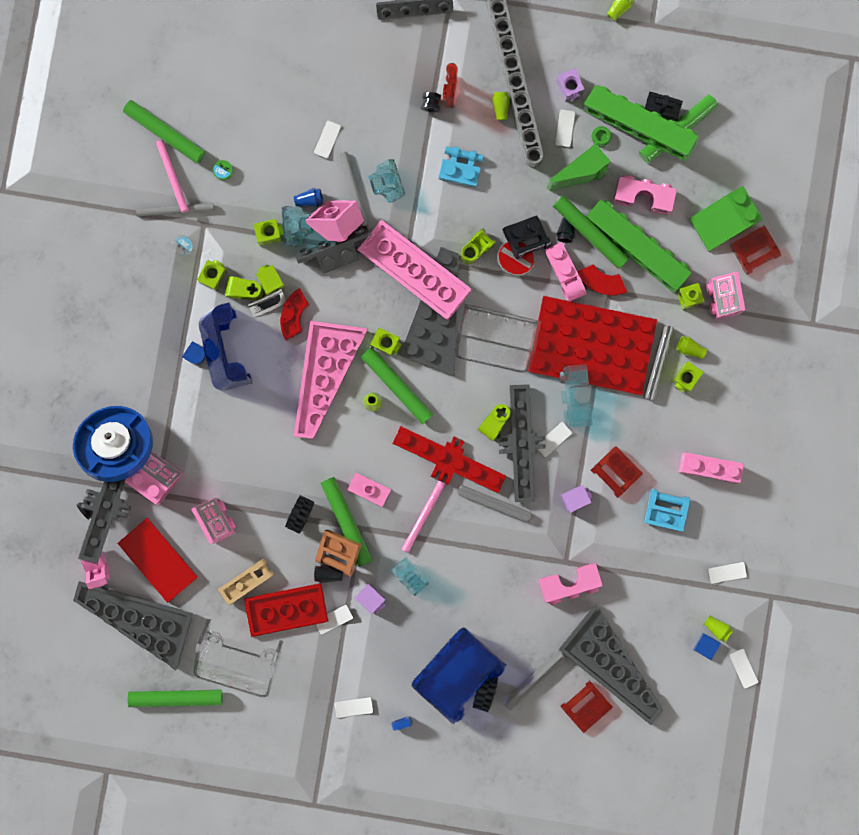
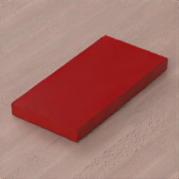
[117,518,198,603]
[244,583,329,637]

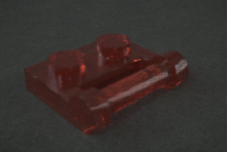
[442,63,458,108]
[730,225,781,275]
[590,446,643,498]
[560,680,613,733]

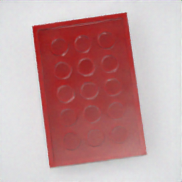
[527,296,657,396]

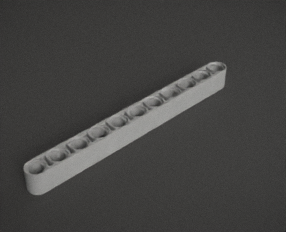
[486,0,543,168]

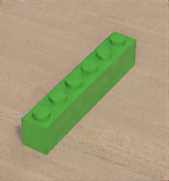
[584,85,699,163]
[586,199,691,293]

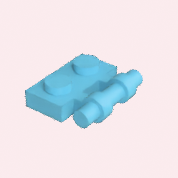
[439,146,484,188]

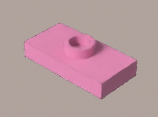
[347,473,391,507]

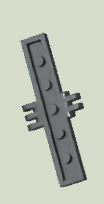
[498,384,546,502]
[78,479,131,565]

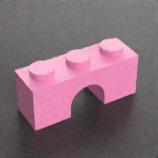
[613,175,677,215]
[679,452,744,484]
[538,563,603,605]

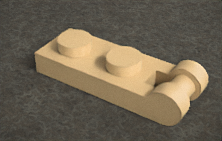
[218,558,275,606]

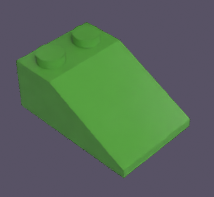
[547,143,611,191]
[689,186,763,252]

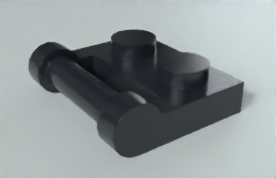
[502,215,552,260]

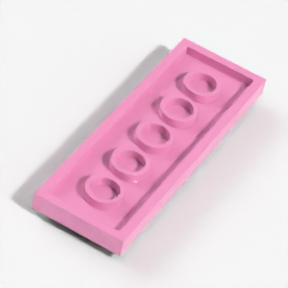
[357,220,472,321]

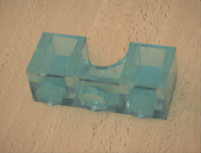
[560,364,593,427]

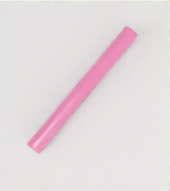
[156,140,189,213]
[402,481,445,553]

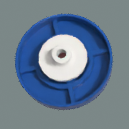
[73,406,153,482]

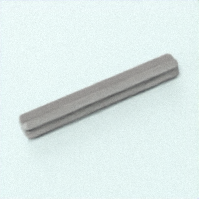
[645,325,675,401]
[457,485,531,522]
[503,650,566,710]

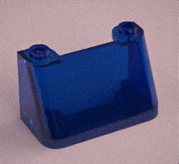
[198,302,253,391]
[411,627,507,724]

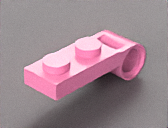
[544,242,586,302]

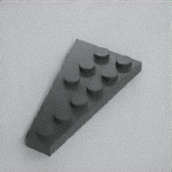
[400,247,459,376]
[73,581,193,671]
[559,603,663,725]

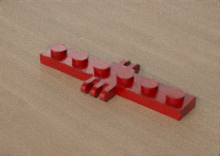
[392,426,506,493]

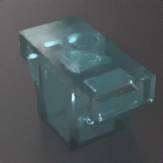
[368,159,406,203]
[281,206,314,247]
[392,557,430,596]

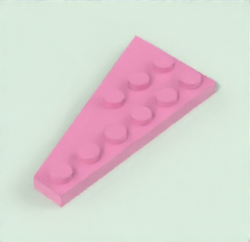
[294,321,368,439]

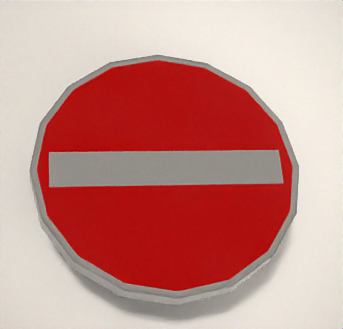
[497,242,535,276]

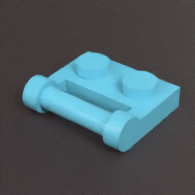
[644,489,690,532]

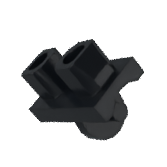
[645,91,683,120]

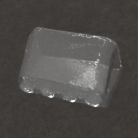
[454,304,541,373]

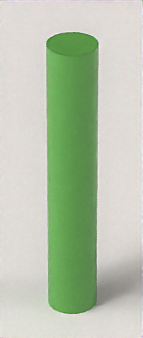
[639,94,718,164]
[123,100,206,164]
[553,195,628,269]
[361,347,434,425]
[320,477,373,567]
[127,690,223,707]

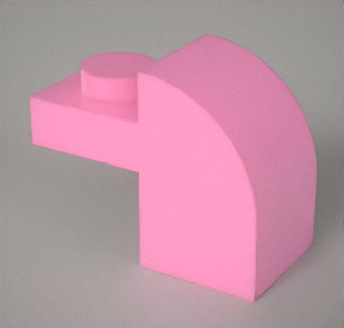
[80,550,110,590]

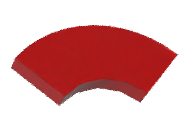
[577,264,627,296]
[280,288,309,341]

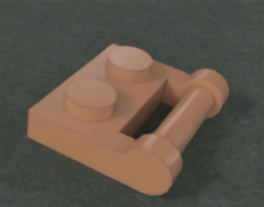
[315,529,362,577]

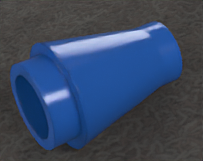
[294,187,323,207]

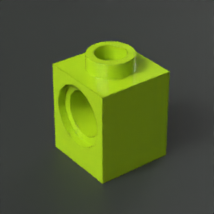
[253,219,284,246]
[197,259,227,292]
[256,264,285,296]
[677,283,704,310]
[370,327,401,357]
[672,361,704,393]

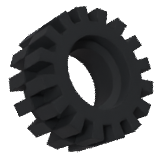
[285,495,315,534]
[473,673,498,712]

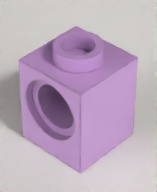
[556,68,584,102]
[560,485,592,513]
[355,583,385,614]

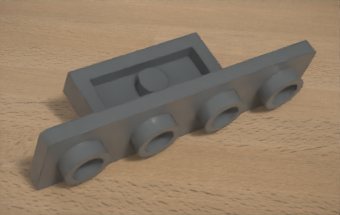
[376,0,454,20]
[295,227,371,274]

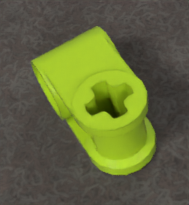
[461,228,496,265]
[225,276,264,301]
[477,404,510,441]

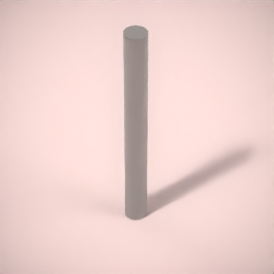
[340,152,368,227]
[136,203,214,217]

